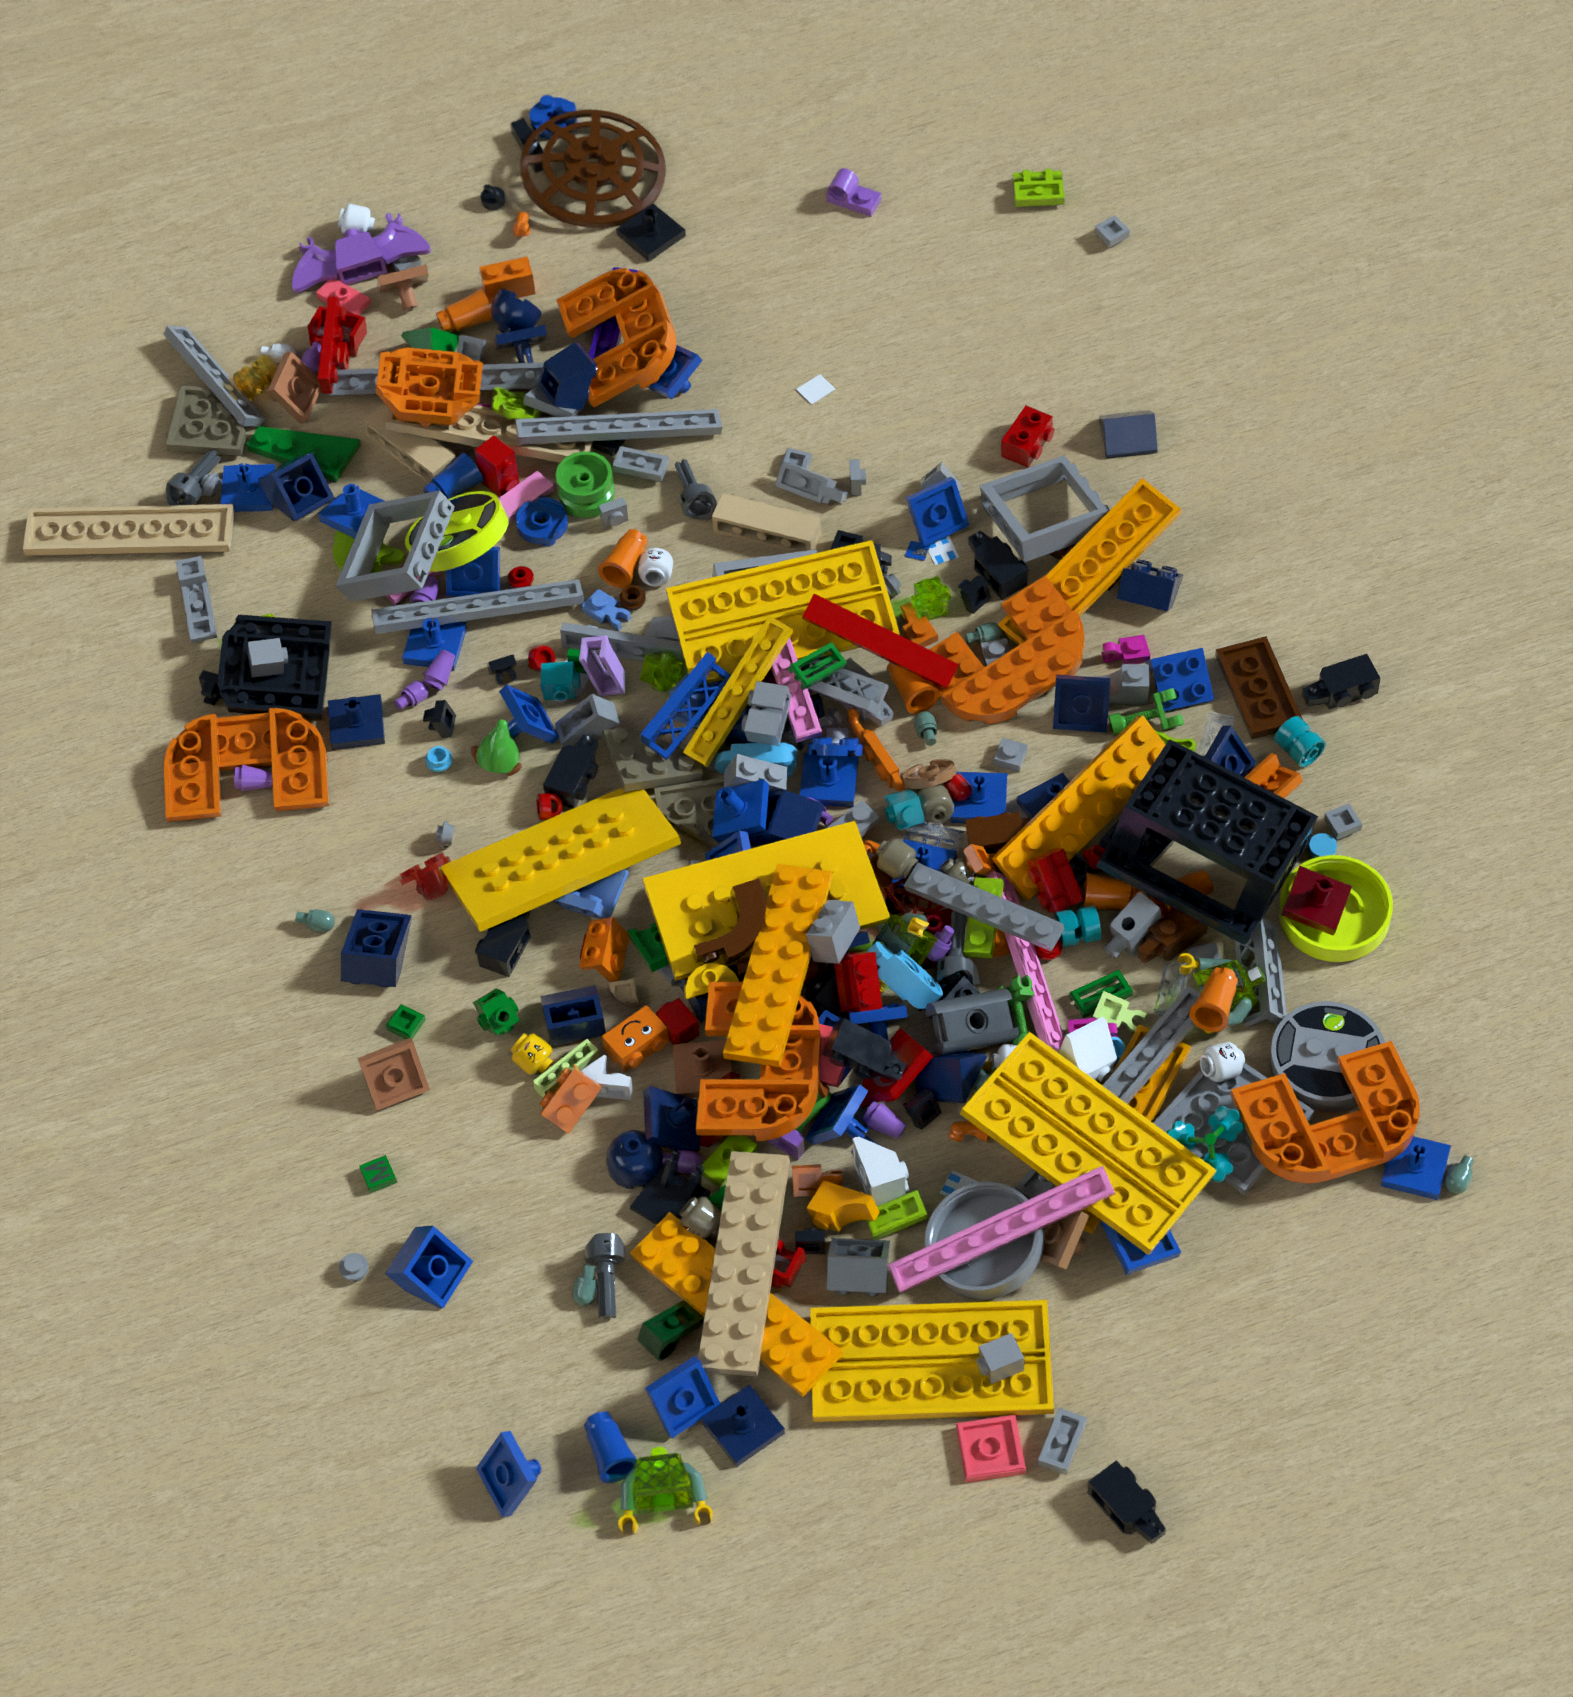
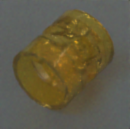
[233,354,277,401]

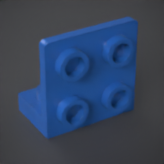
[1145,648,1214,711]

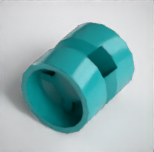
[1274,716,1326,767]
[1055,905,1101,948]

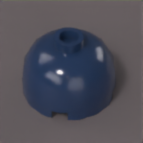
[491,289,542,333]
[606,1130,663,1189]

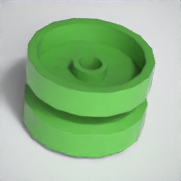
[555,451,615,518]

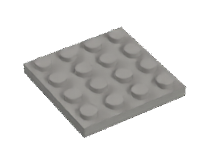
[1154,1063,1314,1195]

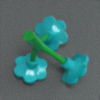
[1166,1106,1244,1183]

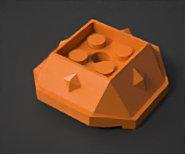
[376,348,483,427]

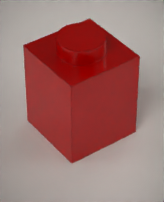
[656,998,700,1045]

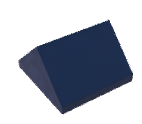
[1099,410,1158,459]
[916,1052,987,1103]

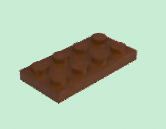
[1215,636,1303,740]

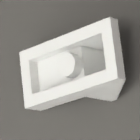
[581,1055,633,1100]

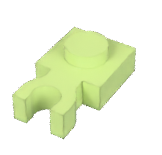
[1092,991,1147,1033]

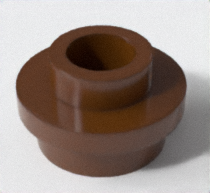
[619,585,646,610]

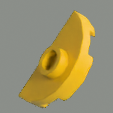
[684,963,739,999]

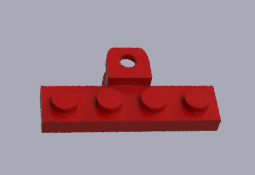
[318,296,350,394]

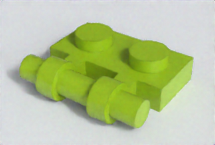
[1013,168,1065,207]

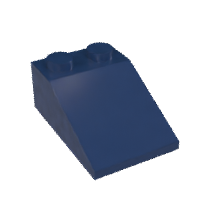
[341,909,412,988]

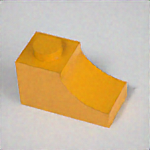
[807,1180,880,1232]

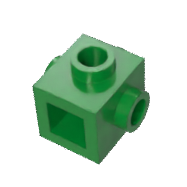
[472,988,520,1035]

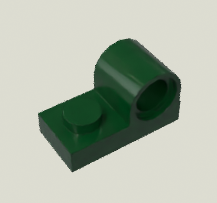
[637,1300,703,1361]

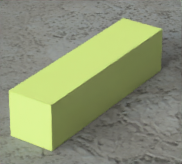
[533,1039,600,1098]

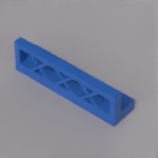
[641,652,731,761]

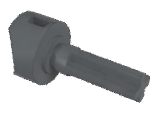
[166,450,221,505]
[674,459,717,519]
[935,911,974,985]
[585,1233,625,1320]

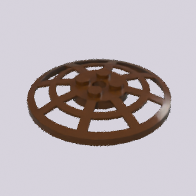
[520,110,666,228]

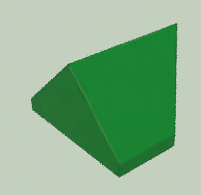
[401,327,459,352]

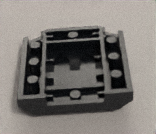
[217,615,332,719]

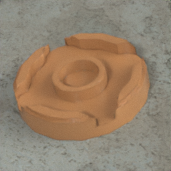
[902,759,957,789]

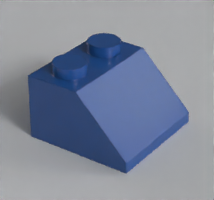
[385,1226,473,1308]

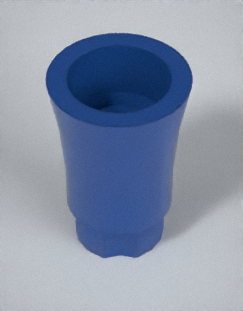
[423,453,484,499]
[584,1411,639,1483]

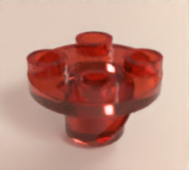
[399,852,451,901]

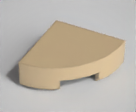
[607,978,639,1007]

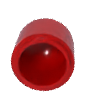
[944,774,971,802]

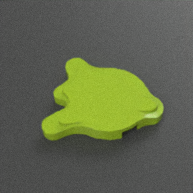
[491,387,542,420]
[333,531,404,574]

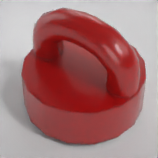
[528,645,555,672]
[536,793,563,821]

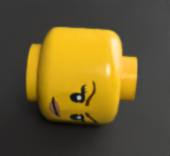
[510,1033,553,1075]

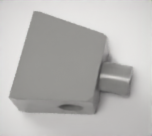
[1103,892,1162,959]

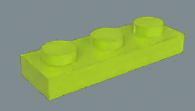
[963,878,1004,958]

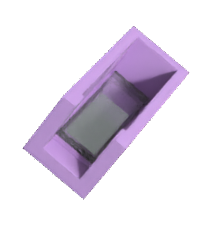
[579,635,627,696]

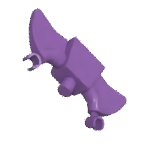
[292,213,431,293]

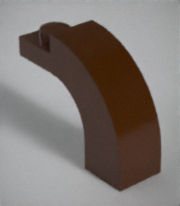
[692,878,766,965]

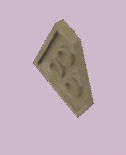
[166,385,247,456]
[603,726,703,792]
[654,777,724,848]

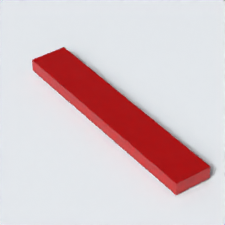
[802,593,959,690]

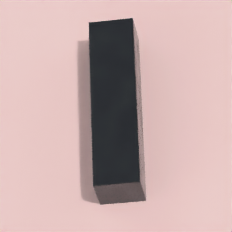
[510,118,543,173]

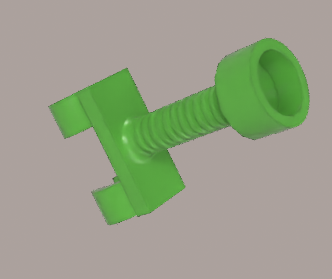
[1108,688,1184,736]
[996,974,1035,1045]

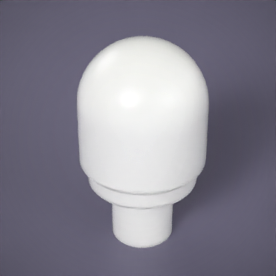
[261,343,296,364]

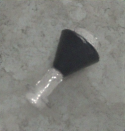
[782,708,842,751]

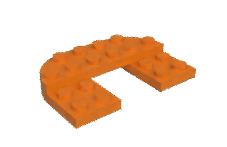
[556,268,677,407]
[929,575,1085,724]
[164,708,329,822]
[696,982,821,1141]
[1230,1041,1420,1183]

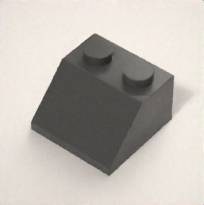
[827,1238,890,1296]

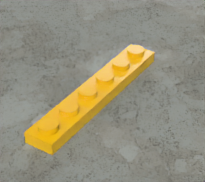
[683,616,793,768]

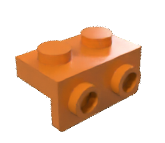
[1244,753,1303,798]
[579,917,629,982]
[540,1064,602,1134]

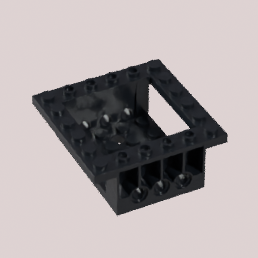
[1096,739,1318,946]

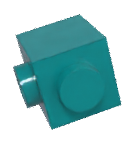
[541,662,581,701]
[884,789,925,830]

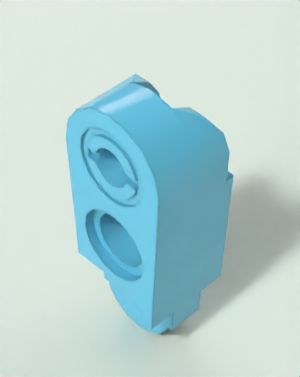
[714,742,798,779]
[868,942,943,1009]

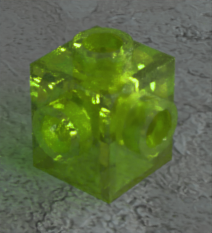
[911,576,951,620]
[639,651,684,692]

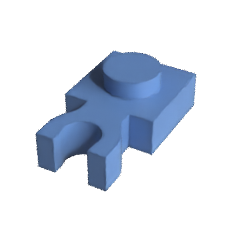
[581,589,631,631]

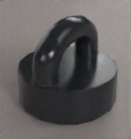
[480,184,505,210]

